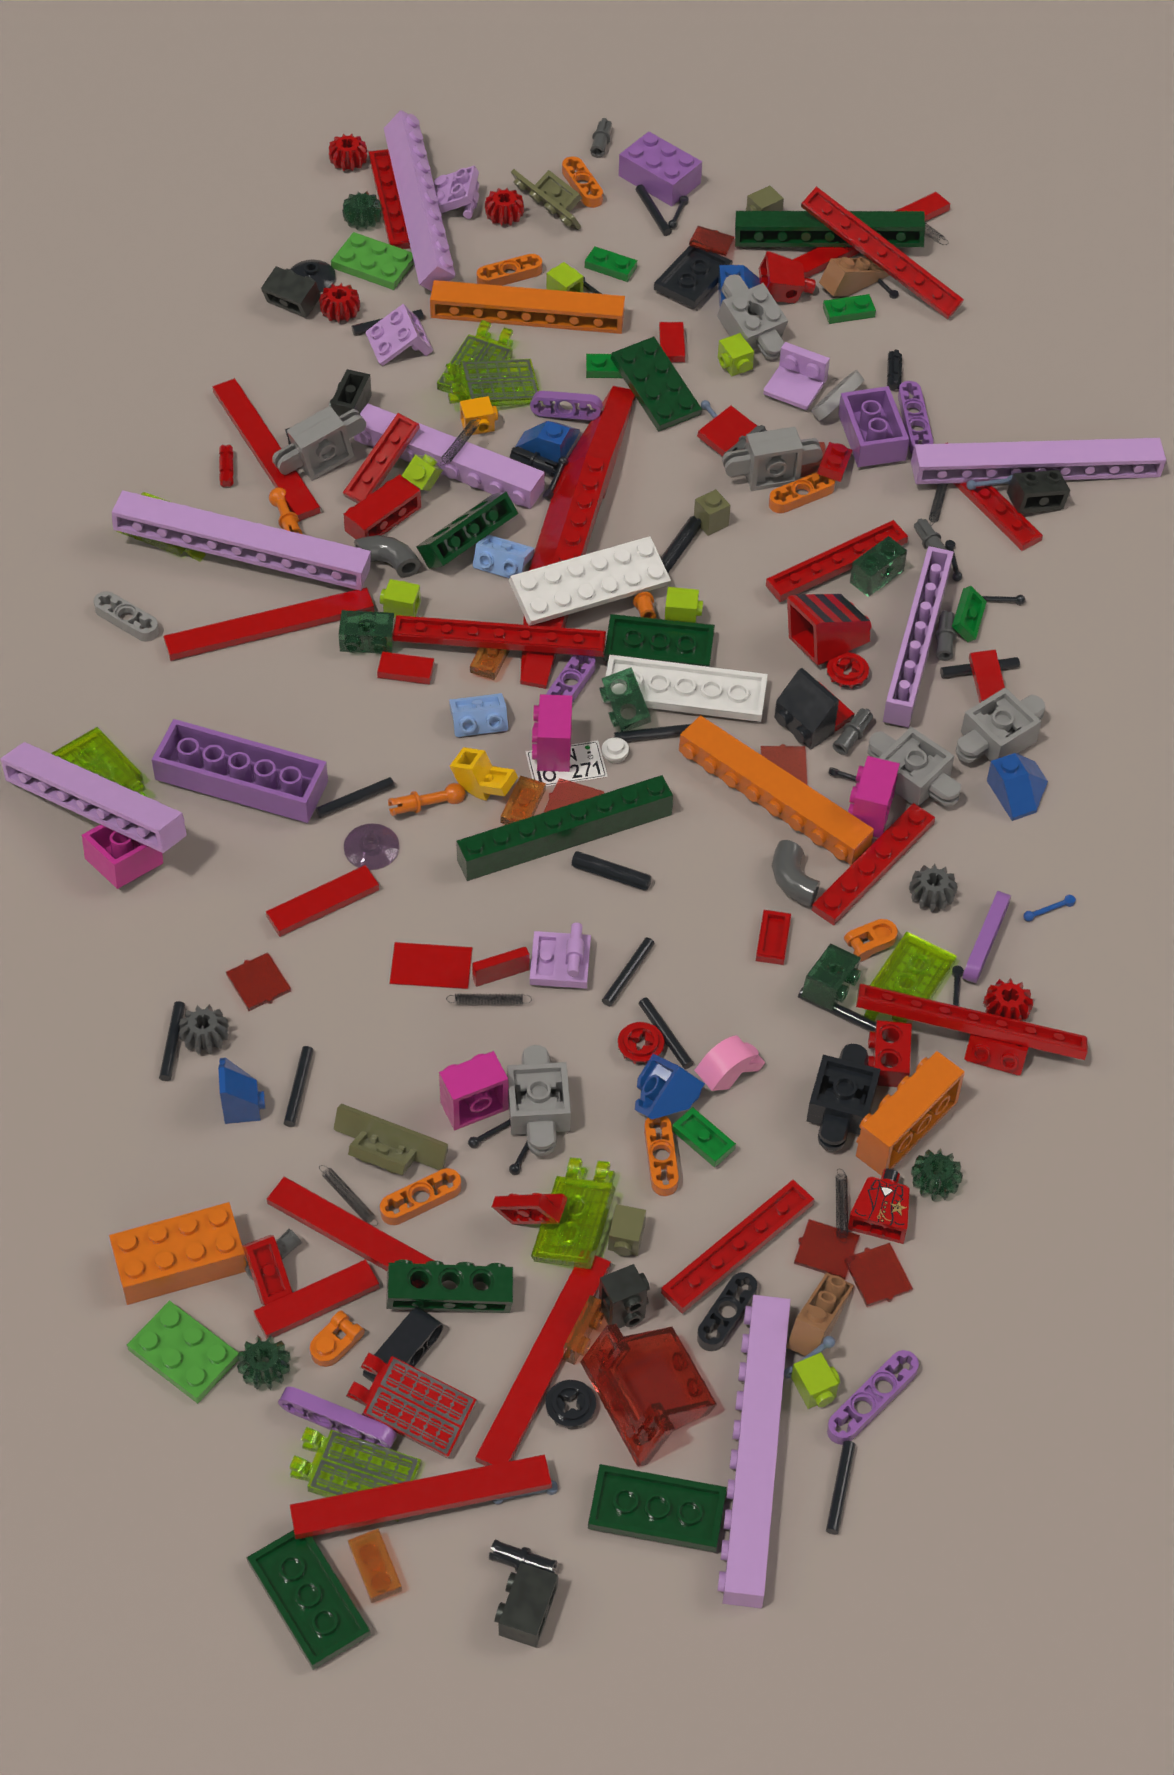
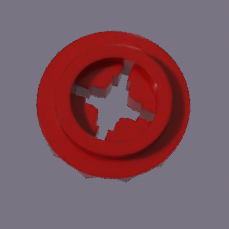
[827,652,869,689]
[618,1022,664,1064]

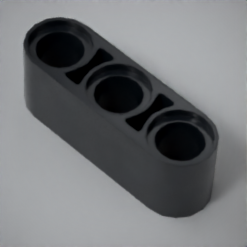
[363,1307,444,1383]

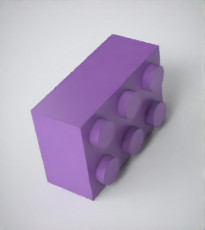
[619,131,702,207]
[838,386,909,467]

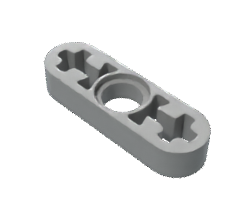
[811,370,864,421]
[94,591,159,642]

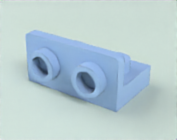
[473,535,534,578]
[449,693,508,737]

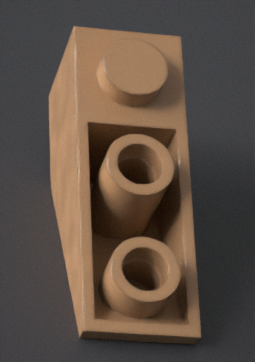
[819,257,889,296]
[786,1272,854,1356]

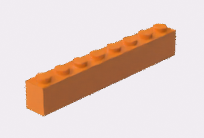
[430,280,625,334]
[679,715,874,865]

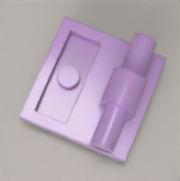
[434,165,479,219]
[530,923,591,989]

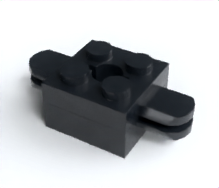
[806,1044,881,1151]

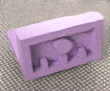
[366,304,433,366]
[763,342,830,410]

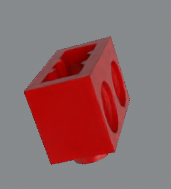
[867,1020,912,1087]

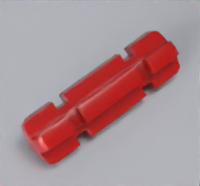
[219,444,234,487]

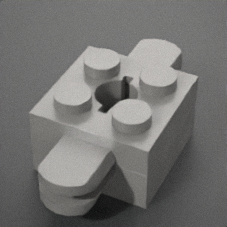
[717,275,788,360]
[272,406,366,481]
[722,427,823,491]
[956,687,1045,763]
[867,727,961,807]
[507,1045,571,1156]

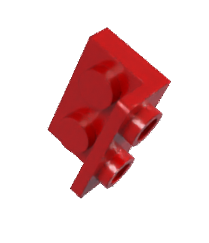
[964,1034,1029,1075]
[491,1193,567,1225]

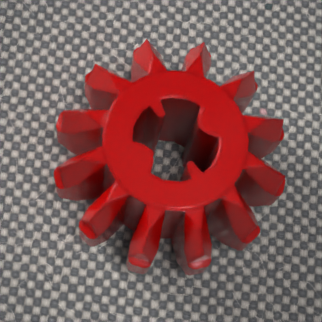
[329,133,367,172]
[485,187,524,227]
[319,282,361,323]
[983,978,1033,1021]

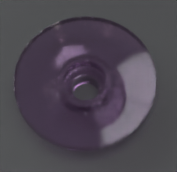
[344,823,399,870]

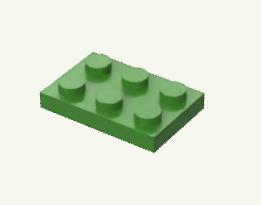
[331,232,414,290]
[127,1300,240,1404]

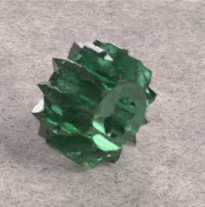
[342,191,382,230]
[911,1148,963,1201]
[237,1335,291,1390]

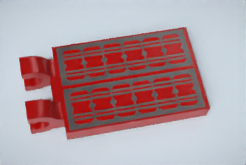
[346,1353,477,1458]

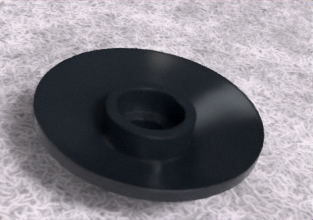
[290,259,336,293]

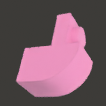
[694,1035,765,1091]

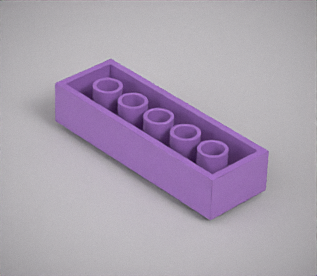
[152,719,328,823]

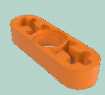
[562,156,603,208]
[477,254,542,286]
[769,472,836,513]
[644,1116,679,1196]
[380,1168,461,1225]

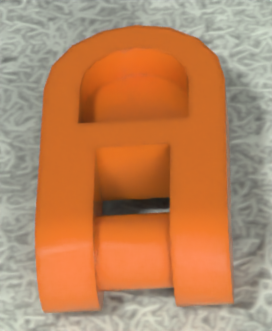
[844,919,898,962]
[310,1310,365,1367]

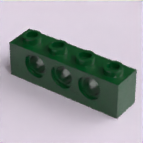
[416,491,519,569]
[386,1259,513,1313]

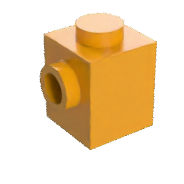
[460,396,498,436]

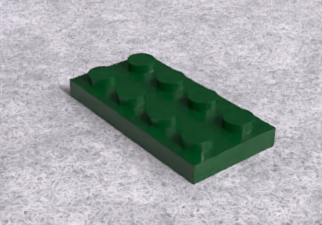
[611,337,702,432]
[604,614,715,667]
[588,1464,727,1552]
[246,1530,371,1670]

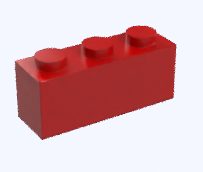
[343,474,421,539]

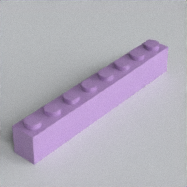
[354,404,545,509]
[883,546,954,727]
[0,742,187,853]

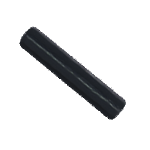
[661,516,702,573]
[571,851,652,890]

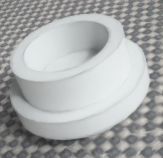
[602,738,629,763]

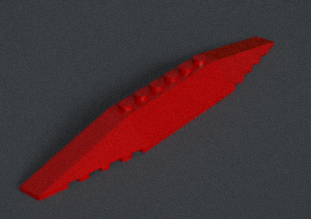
[520,386,635,689]

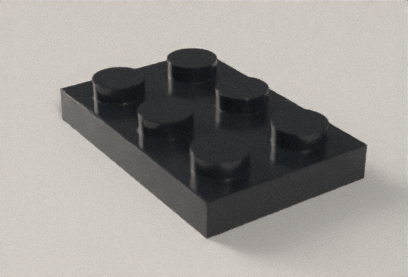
[654,242,733,308]

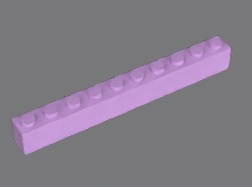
[384,110,455,291]
[911,438,1166,484]
[112,490,371,591]
[717,1295,790,1608]

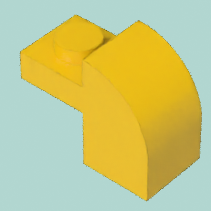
[450,747,518,801]

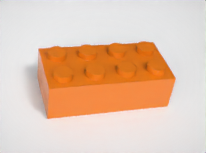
[856,1051,965,1176]
[109,1202,247,1305]

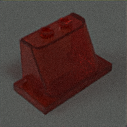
[580,1324,717,1467]

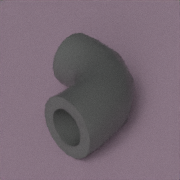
[354,535,421,577]
[772,840,820,907]

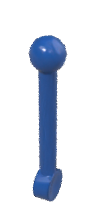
[1023,895,1076,922]

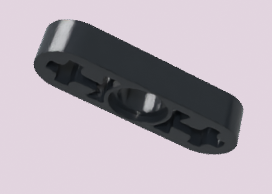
[697,1272,757,1351]

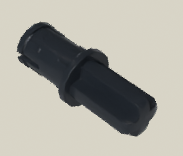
[510,446,559,478]

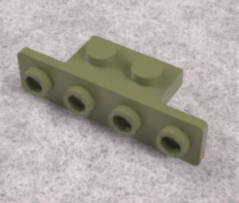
[511,169,582,230]
[334,1104,448,1176]

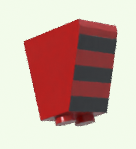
[787,594,872,666]

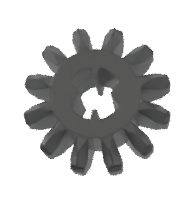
[909,863,958,912]
[179,1004,229,1055]

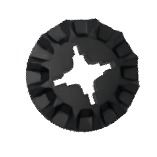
[545,1380,596,1429]

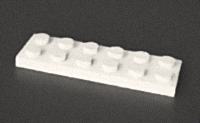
[508,536,671,626]
[602,655,768,722]

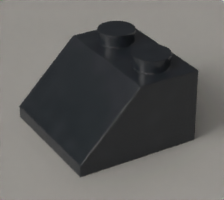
[774,668,839,750]

